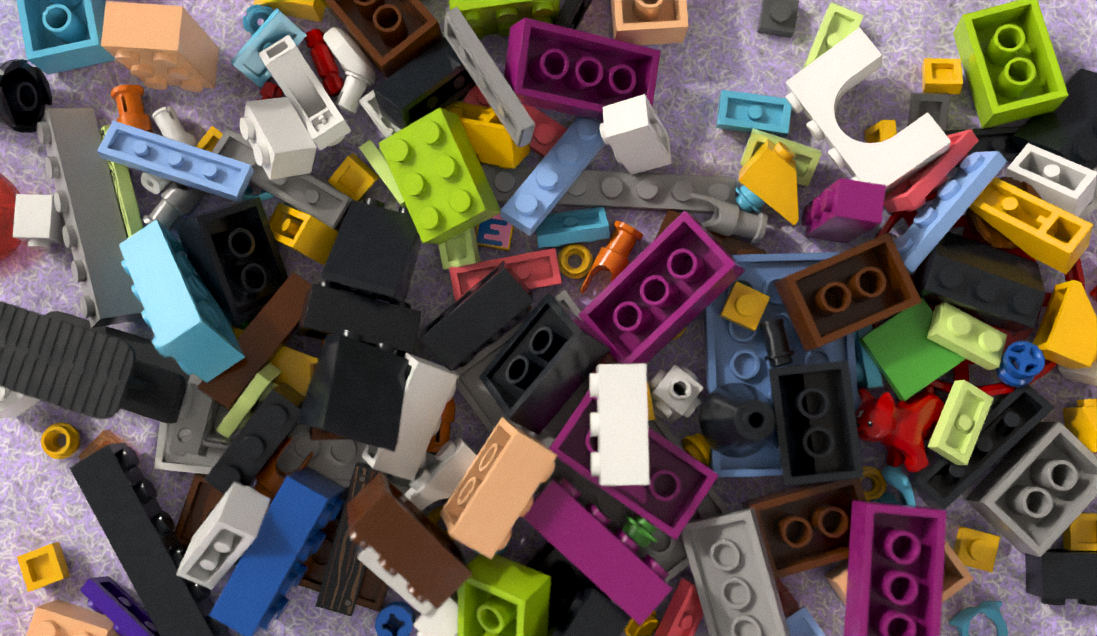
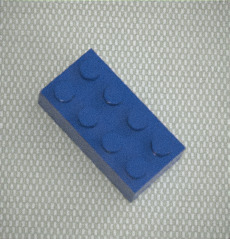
[209,466,346,636]

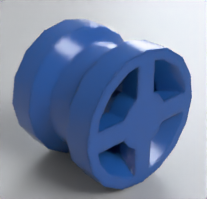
[995,341,1045,387]
[375,601,416,636]

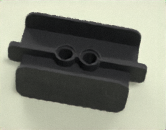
[0,301,190,424]

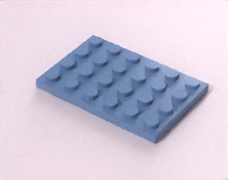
[704,252,861,478]

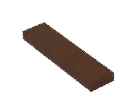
[197,272,312,411]

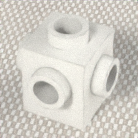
[648,364,704,423]

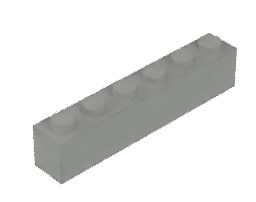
[37,107,145,328]

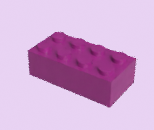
[504,18,661,121]
[578,210,746,364]
[549,389,719,540]
[523,476,672,625]
[844,500,947,636]

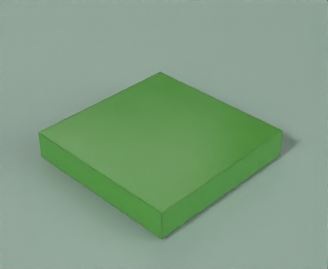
[858,297,966,401]

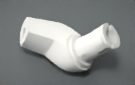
[323,26,376,114]
[141,106,197,194]

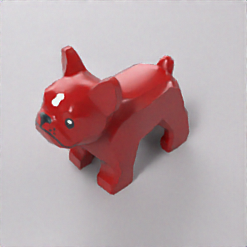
[855,384,945,472]

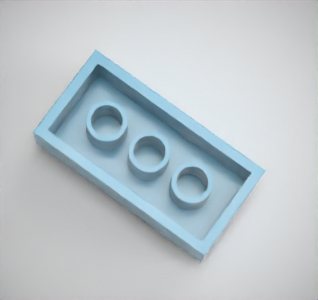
[16,0,115,75]
[119,219,245,383]

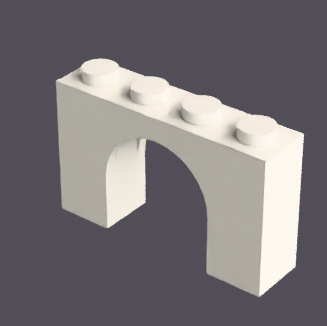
[785,27,951,194]
[355,437,478,616]

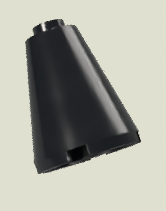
[0,59,52,133]
[699,383,775,458]

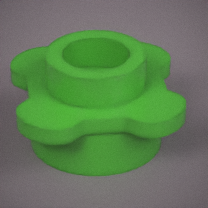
[622,515,658,549]

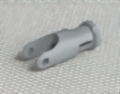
[141,181,207,231]
[689,193,768,245]

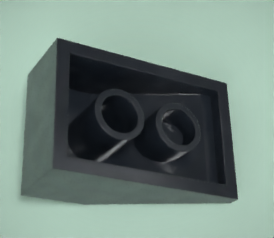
[174,197,288,326]

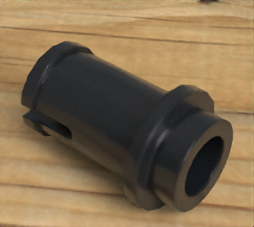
[760,318,795,368]

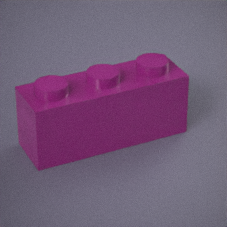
[801,178,886,244]

